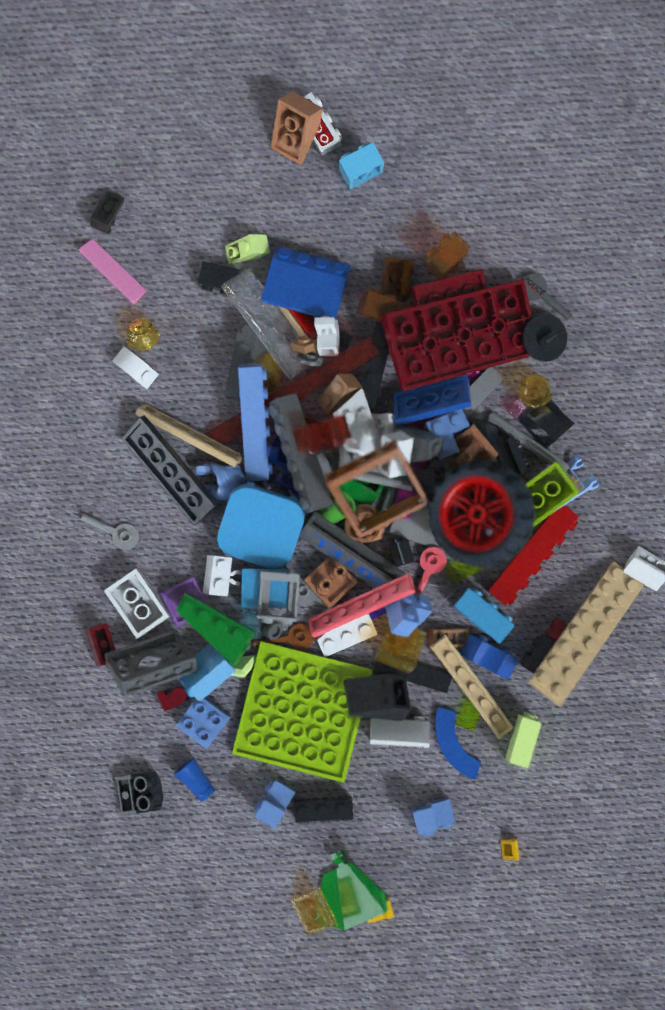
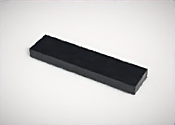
[373,652,452,693]

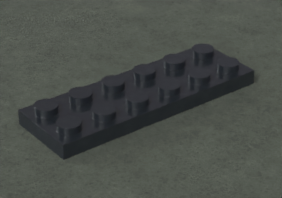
[121,415,219,526]

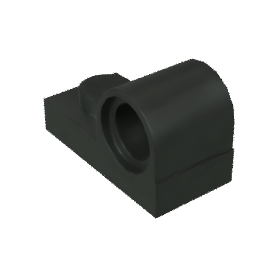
[90,191,124,235]

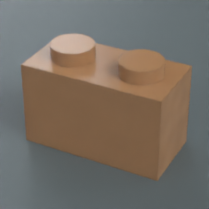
[317,374,363,415]

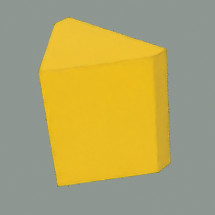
[501,838,519,860]

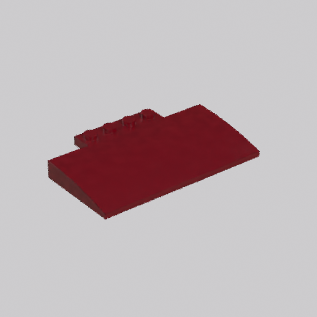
[380,269,532,391]

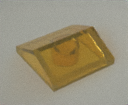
[291,888,338,936]

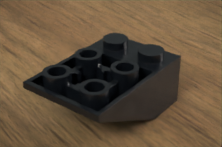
[344,674,411,721]

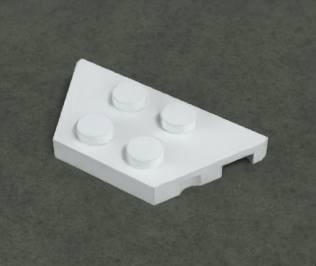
[333,389,381,456]

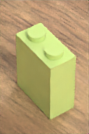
[505,712,541,768]

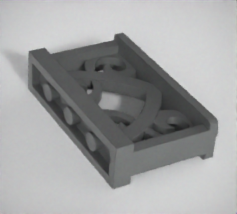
[105,630,197,697]

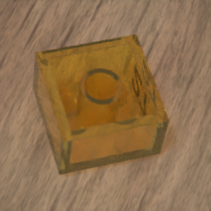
[374,622,427,674]

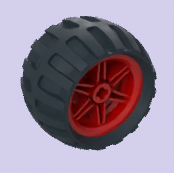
[428,460,535,567]

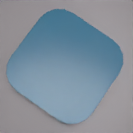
[217,482,305,569]

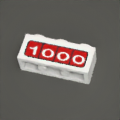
[304,92,342,157]

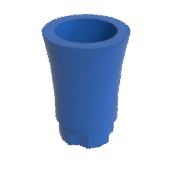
[173,757,216,802]

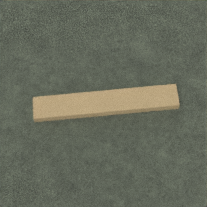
[135,404,244,467]
[429,635,514,739]

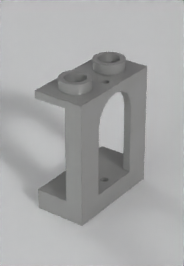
[257,572,300,625]

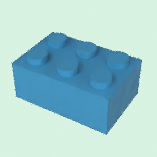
[452,588,515,644]

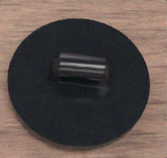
[522,314,567,362]

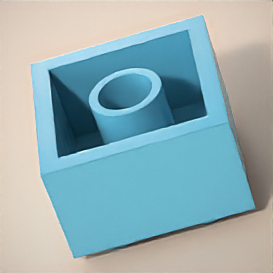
[339,143,384,190]

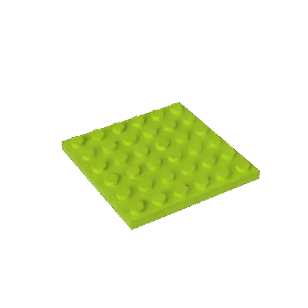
[232,641,373,783]

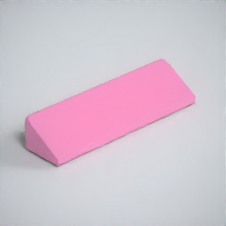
[78,239,147,304]

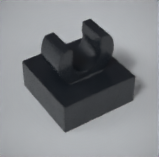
[339,331,353,354]

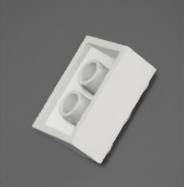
[370,716,430,747]

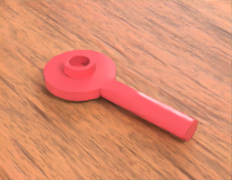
[415,547,447,594]

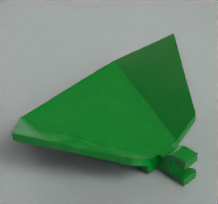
[314,849,388,930]

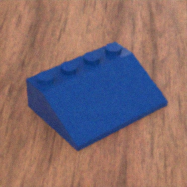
[260,246,351,320]

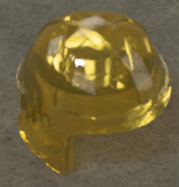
[126,318,161,351]
[517,374,553,407]

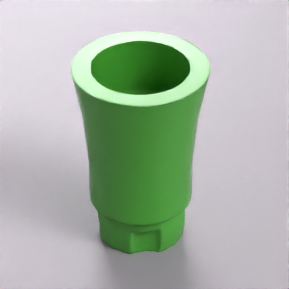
[317,492,356,524]

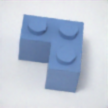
[424,409,469,461]
[385,593,432,637]
[254,778,296,829]
[411,797,455,837]

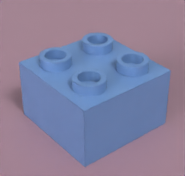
[176,697,231,749]

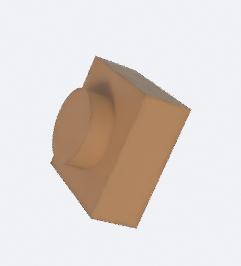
[291,336,317,354]

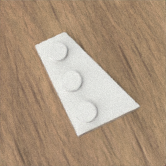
[317,613,378,657]

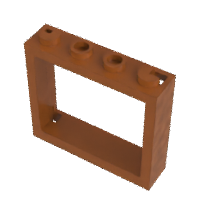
[325,439,429,538]

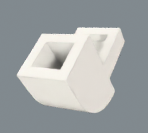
[314,316,339,357]
[112,347,159,389]

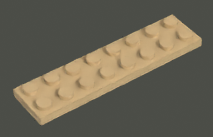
[528,562,644,706]

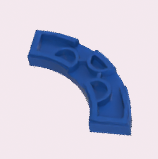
[435,706,481,780]

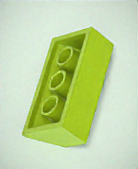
[498,461,580,527]

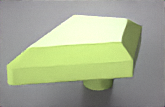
[231,655,257,677]

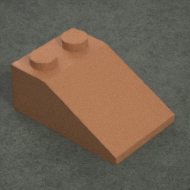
[271,91,323,165]

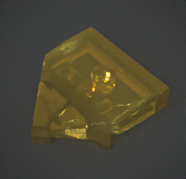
[258,352,281,396]

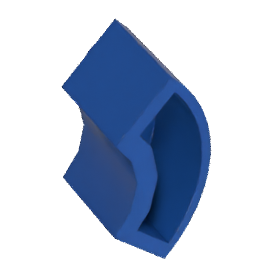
[460,634,519,680]

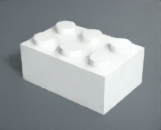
[104,569,171,639]

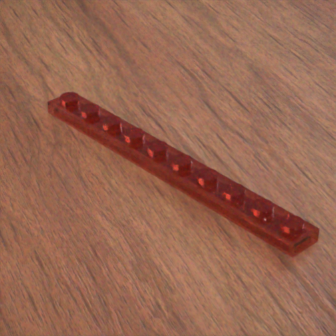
[205,337,380,445]

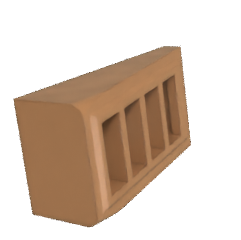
[428,628,469,648]

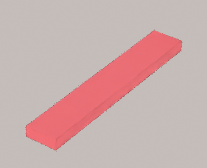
[308,573,415,638]

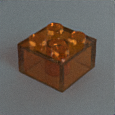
[425,231,471,280]

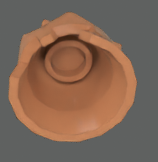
[345,504,385,543]

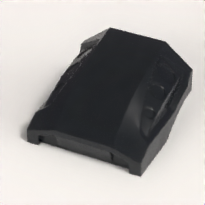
[519,396,575,449]
[114,771,163,815]

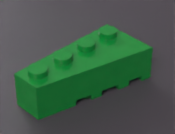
[176,593,256,666]

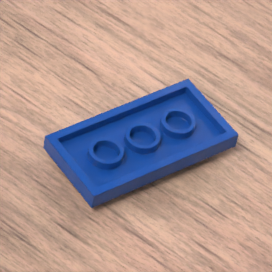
[393,374,472,426]

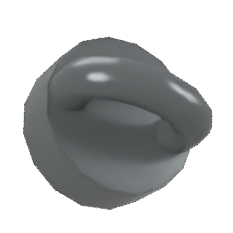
[261,620,282,640]

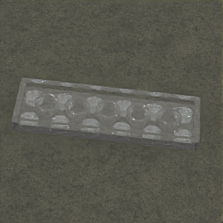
[221,268,310,380]

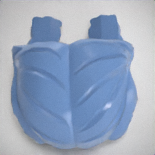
[196,461,245,502]

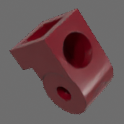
[157,687,188,712]

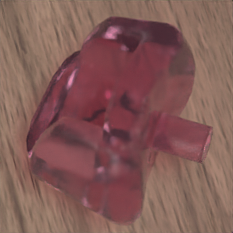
[507,398,527,418]

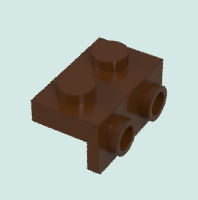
[381,257,414,299]

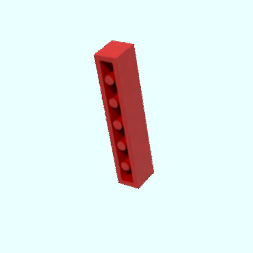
[487,505,579,606]

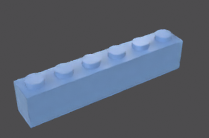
[238,363,273,481]

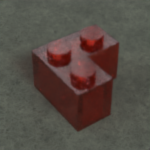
[293,415,352,455]

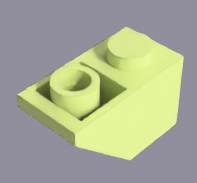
[225,234,270,264]

